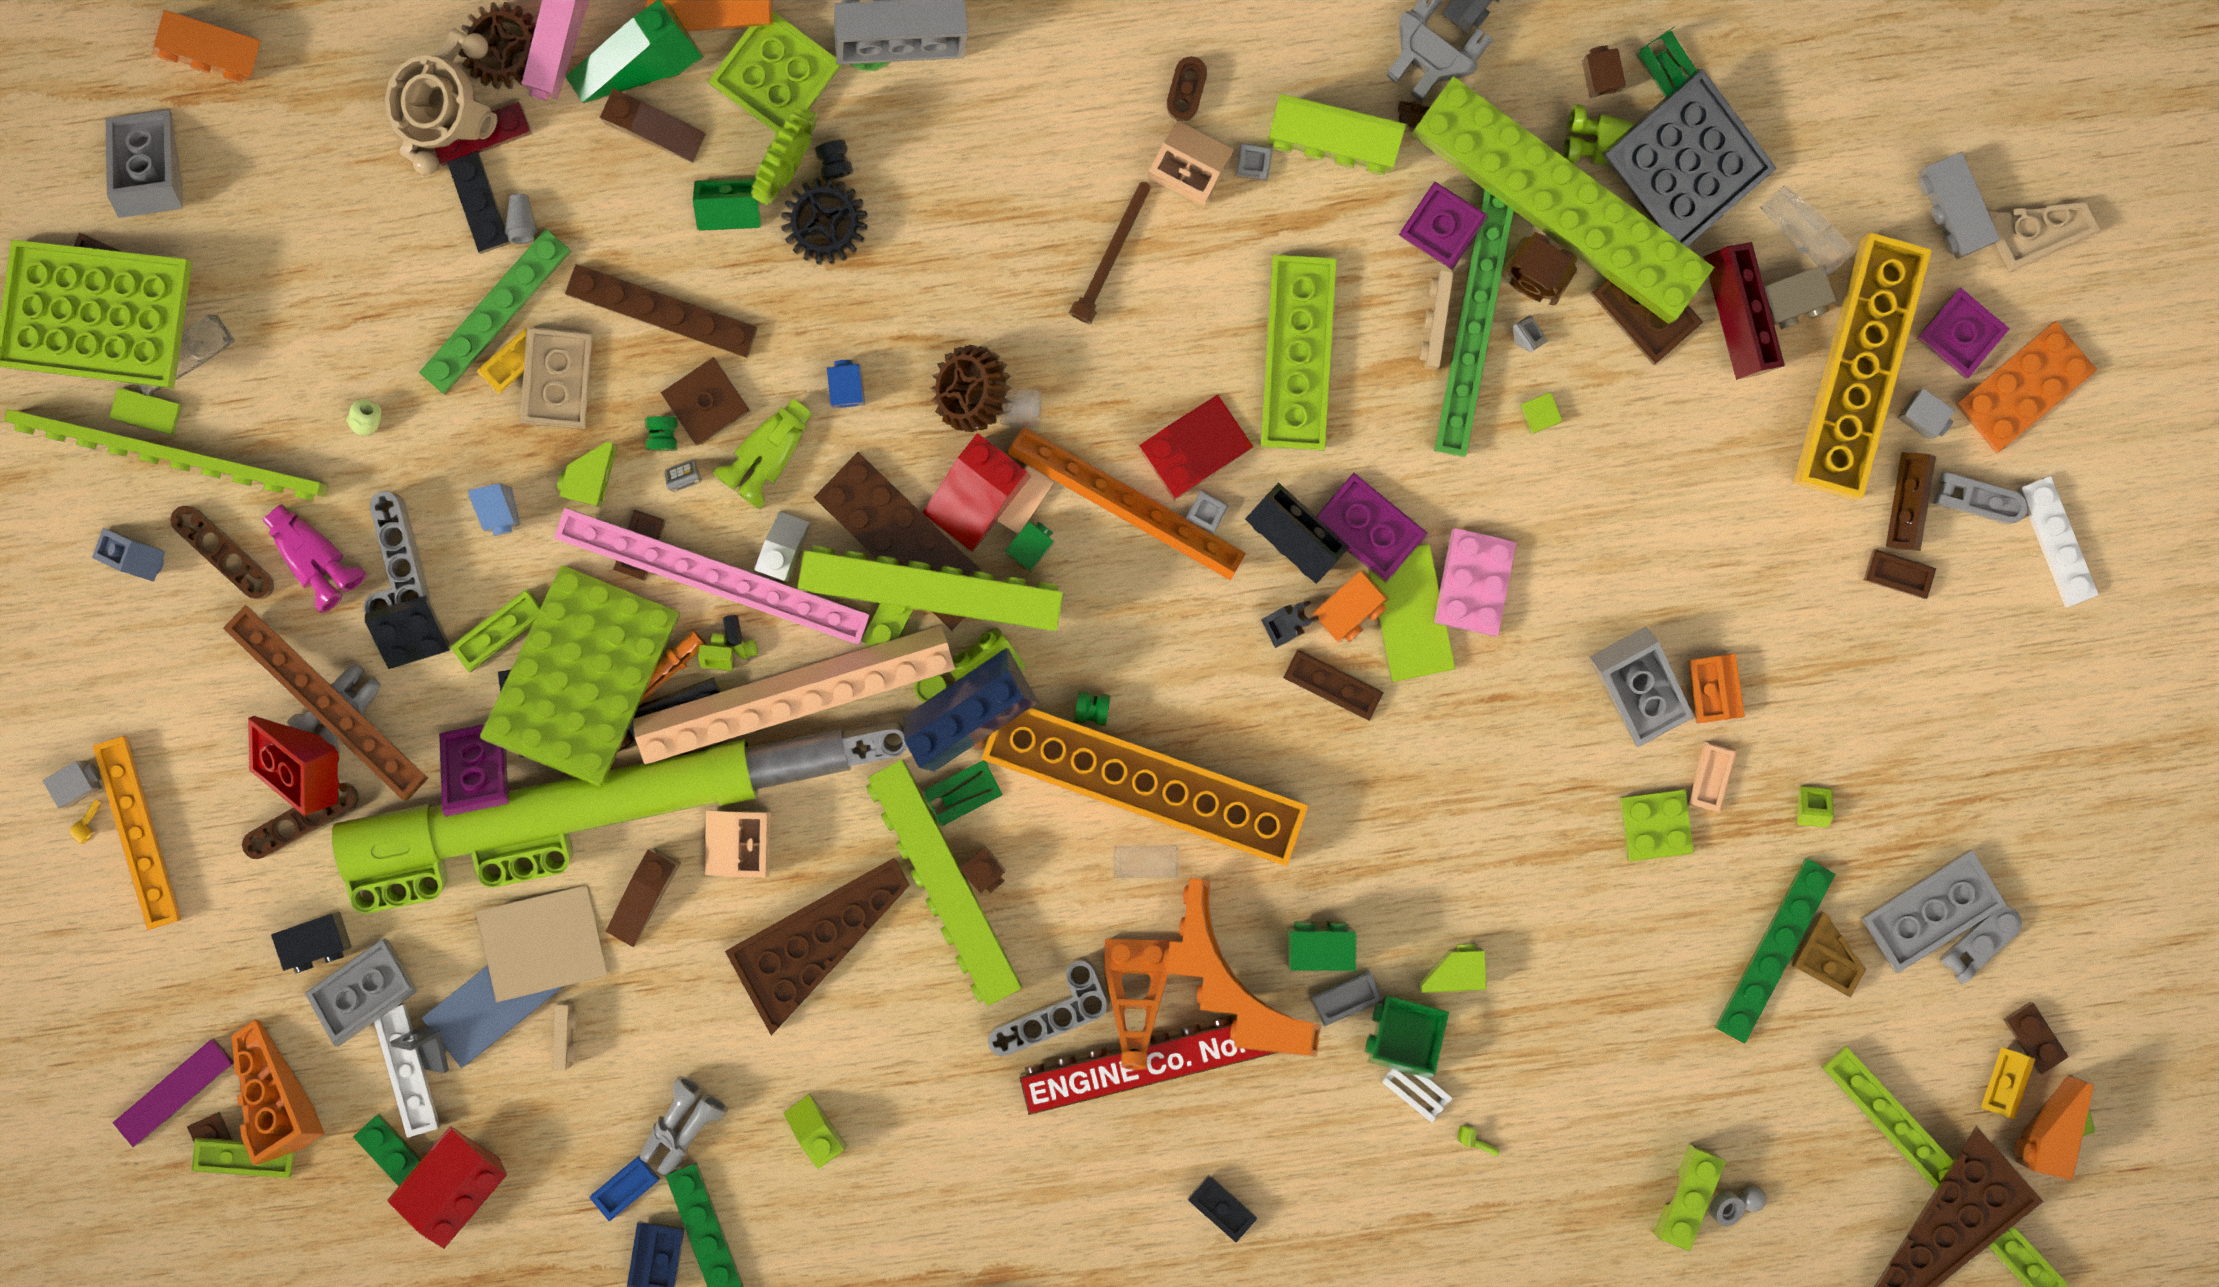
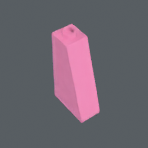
[522,0,590,101]

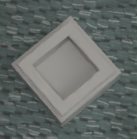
[1236,143,1272,181]
[1185,490,1229,534]

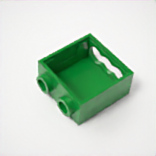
[1365,996,1449,1079]

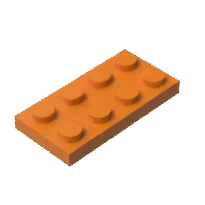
[1955,321,2097,453]

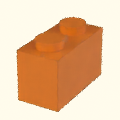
[1312,570,1389,642]

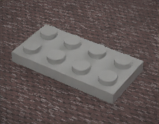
[1861,850,2007,973]

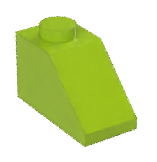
[557,442,617,508]
[1419,943,1487,993]
[783,1093,847,1169]

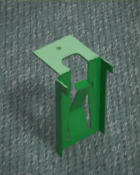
[1636,26,1696,97]
[923,760,1003,826]

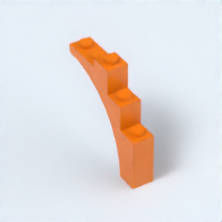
[1163,878,1321,1057]

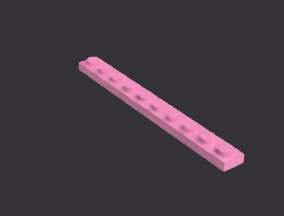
[554,508,870,645]

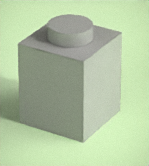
[1897,388,1955,440]
[42,760,102,808]

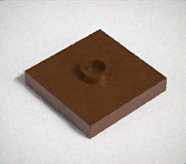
[660,357,750,446]

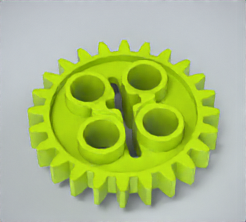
[751,106,818,206]

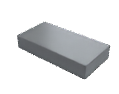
[1311,971,1383,1027]

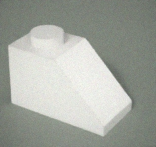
[754,512,810,582]

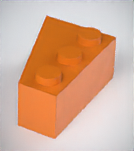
[152,10,261,83]

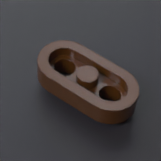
[1167,56,1207,122]

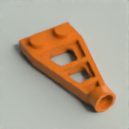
[1104,939,1169,1070]

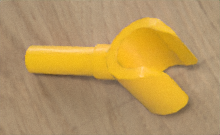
[70,799,102,844]

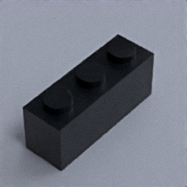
[1245,482,1350,584]

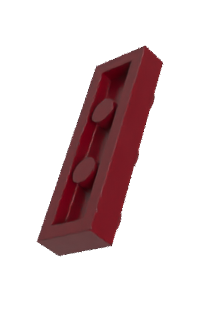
[434,102,532,166]

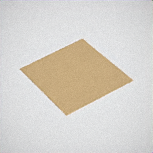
[476,885,607,1002]

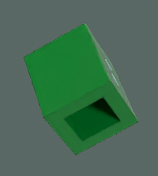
[1005,521,1054,573]

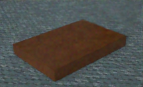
[1591,279,1703,365]

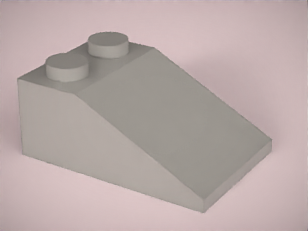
[106,109,183,218]
[1589,626,1694,747]

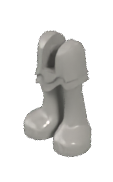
[287,664,381,753]
[640,1076,728,1175]

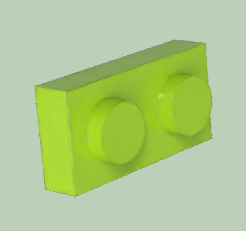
[861,603,914,646]

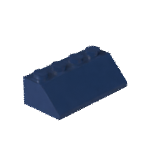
[903,648,1038,772]

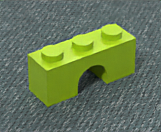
[1653,1144,1726,1252]

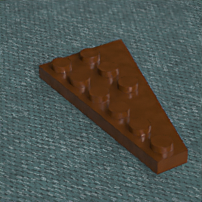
[725,857,910,1036]
[1874,1125,2043,1287]

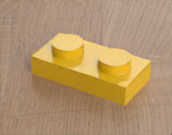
[1981,1047,2035,1120]

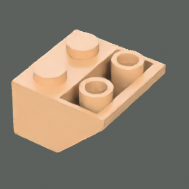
[1148,120,1234,207]
[705,810,771,878]

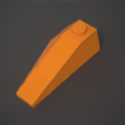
[231,1019,325,1165]

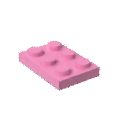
[1434,528,1516,637]

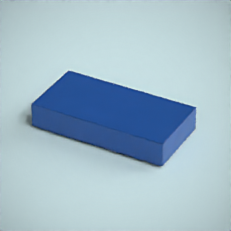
[589,1155,660,1222]

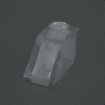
[996,390,1042,429]

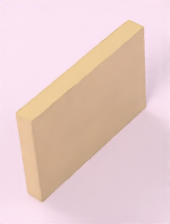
[520,327,593,429]

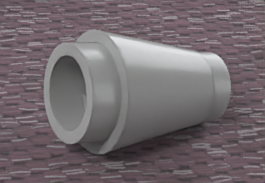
[505,194,537,244]

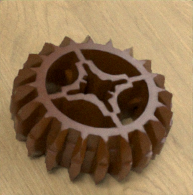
[458,2,537,90]
[930,345,1012,432]

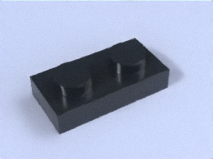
[1187,1174,1257,1243]

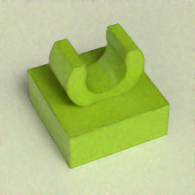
[698,633,734,671]

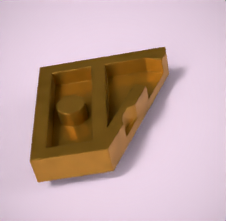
[1791,912,1866,997]

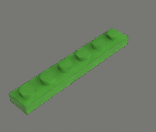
[419,229,572,395]

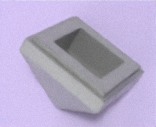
[1513,315,1548,352]

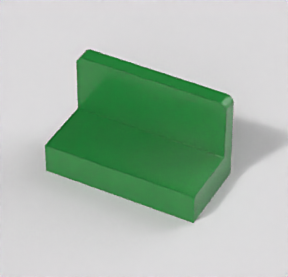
[693,178,761,231]

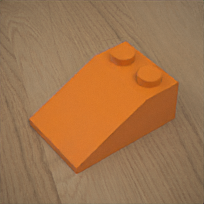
[2014,1076,2094,1180]

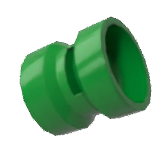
[645,416,678,451]
[1074,690,1111,726]

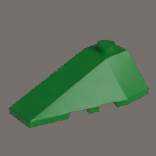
[565,0,704,103]

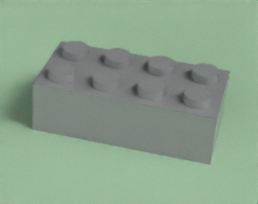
[834,0,968,65]

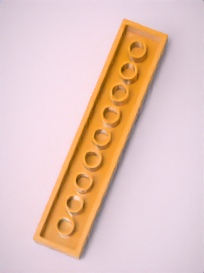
[981,708,1309,867]

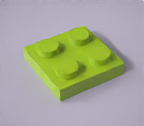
[1620,789,1694,862]

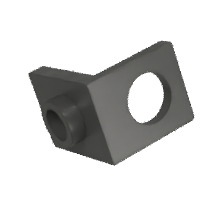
[390,1027,449,1073]

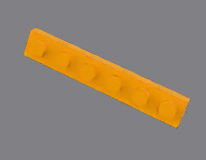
[92,736,182,930]

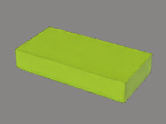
[109,387,182,436]

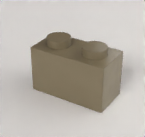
[1764,265,1836,329]

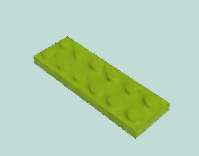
[1260,255,1337,451]

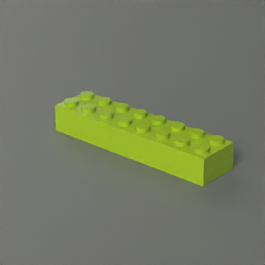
[798,546,1064,632]

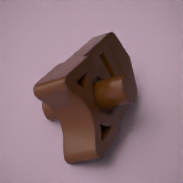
[1398,99,1430,128]

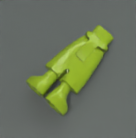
[1563,104,1635,166]
[712,398,813,510]

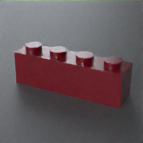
[1703,242,1785,380]

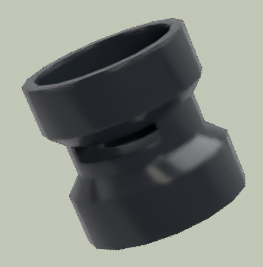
[815,140,854,181]

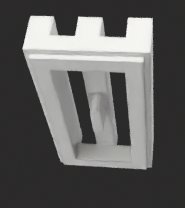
[1381,1069,1452,1123]

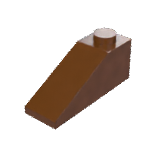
[600,88,706,163]
[605,847,681,947]

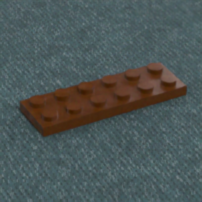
[813,452,983,631]

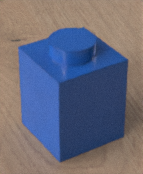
[827,360,865,409]

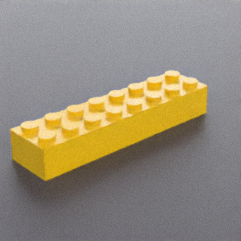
[1793,232,1932,501]

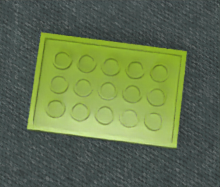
[0,239,193,389]
[480,565,680,787]

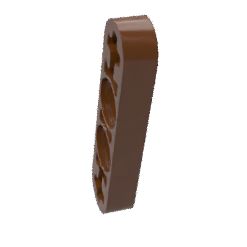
[170,506,274,600]
[242,783,359,859]

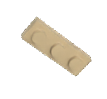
[1419,270,1453,370]

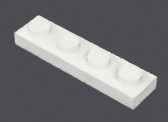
[2018,476,2099,607]
[374,1004,441,1138]

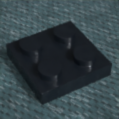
[365,595,450,669]

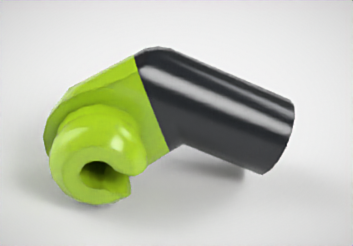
[723,615,758,659]

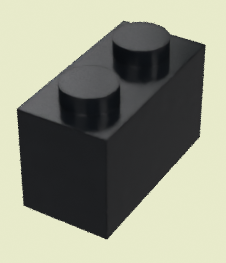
[271,912,352,974]

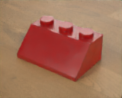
[387,1126,507,1249]

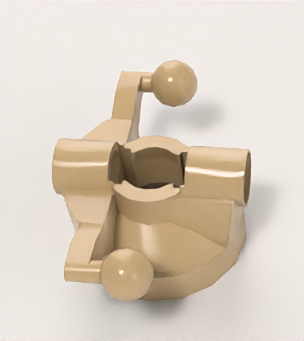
[385,28,497,176]

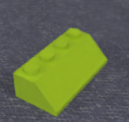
[1267,94,1406,175]

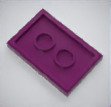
[1316,473,1428,583]
[439,724,509,817]

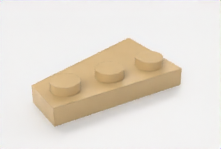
[1988,202,2100,272]

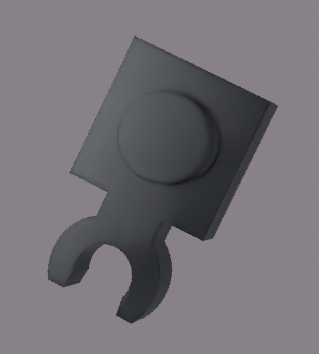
[1261,600,1319,648]

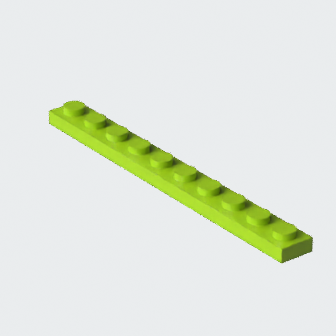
[4,409,328,501]
[1821,1046,2068,1287]

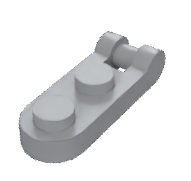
[1933,472,2028,524]
[1939,906,2022,984]

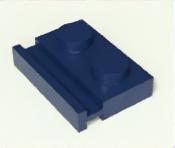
[627,1221,685,1287]

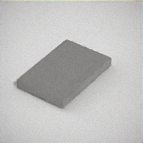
[305,938,418,1047]

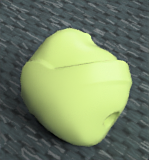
[346,399,382,436]

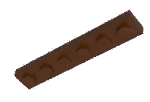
[565,264,758,358]

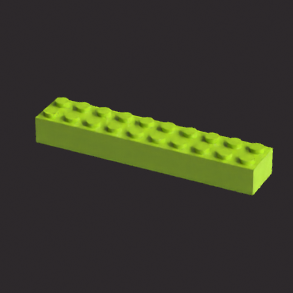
[1411,76,1714,324]

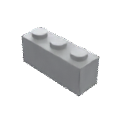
[1918,152,2000,260]

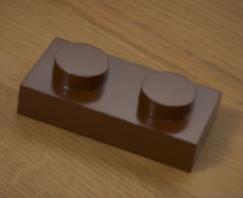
[2003,1002,2069,1074]

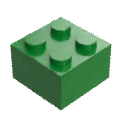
[1287,921,1356,971]

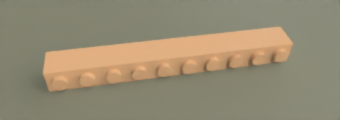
[633,625,955,764]

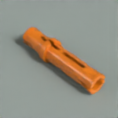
[639,630,707,705]

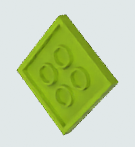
[708,10,843,134]

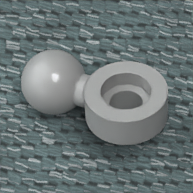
[1710,1186,1767,1226]

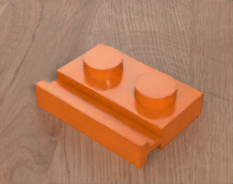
[1687,654,1745,724]

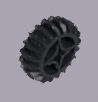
[781,178,868,265]

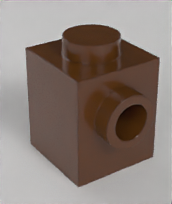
[960,846,1006,894]

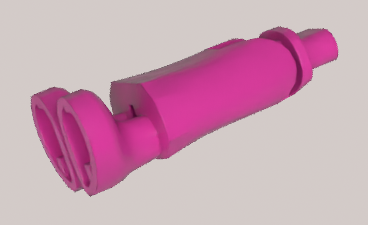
[263,504,367,614]

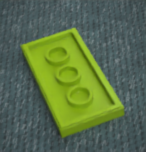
[1368,544,1455,682]

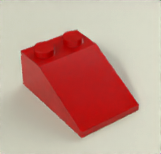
[1139,394,1254,501]
[923,433,1031,552]
[248,716,340,816]

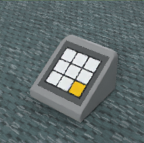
[665,459,702,492]

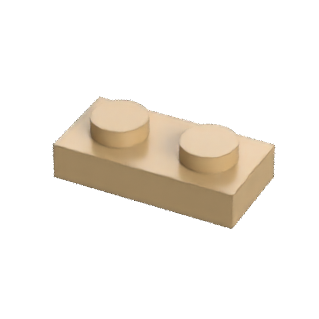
[552,1002,578,1070]

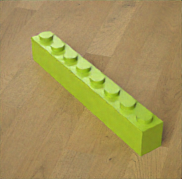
[866,759,1022,1007]

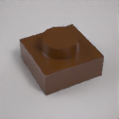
[187,1111,232,1143]

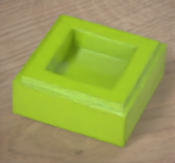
[1520,392,1563,434]

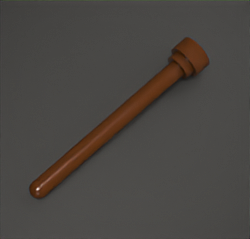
[1069,181,1150,325]

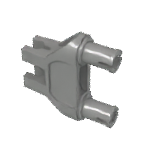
[1386,0,1493,101]

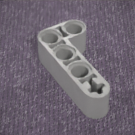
[364,491,430,614]
[988,958,1107,1056]

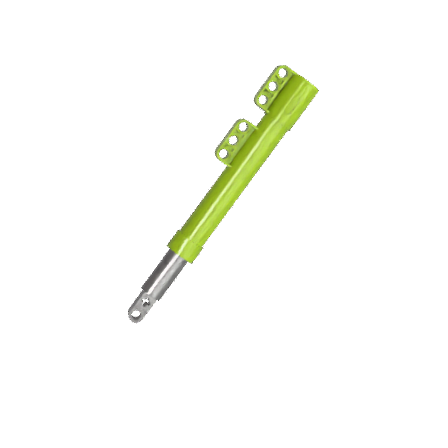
[332,722,907,914]

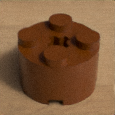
[1502,232,1578,306]

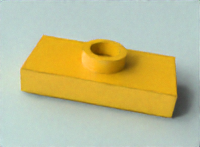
[477,328,527,395]

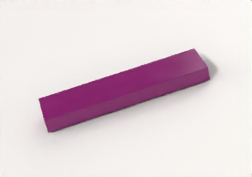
[112,1039,234,1147]

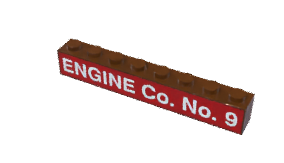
[1019,1016,1278,1115]

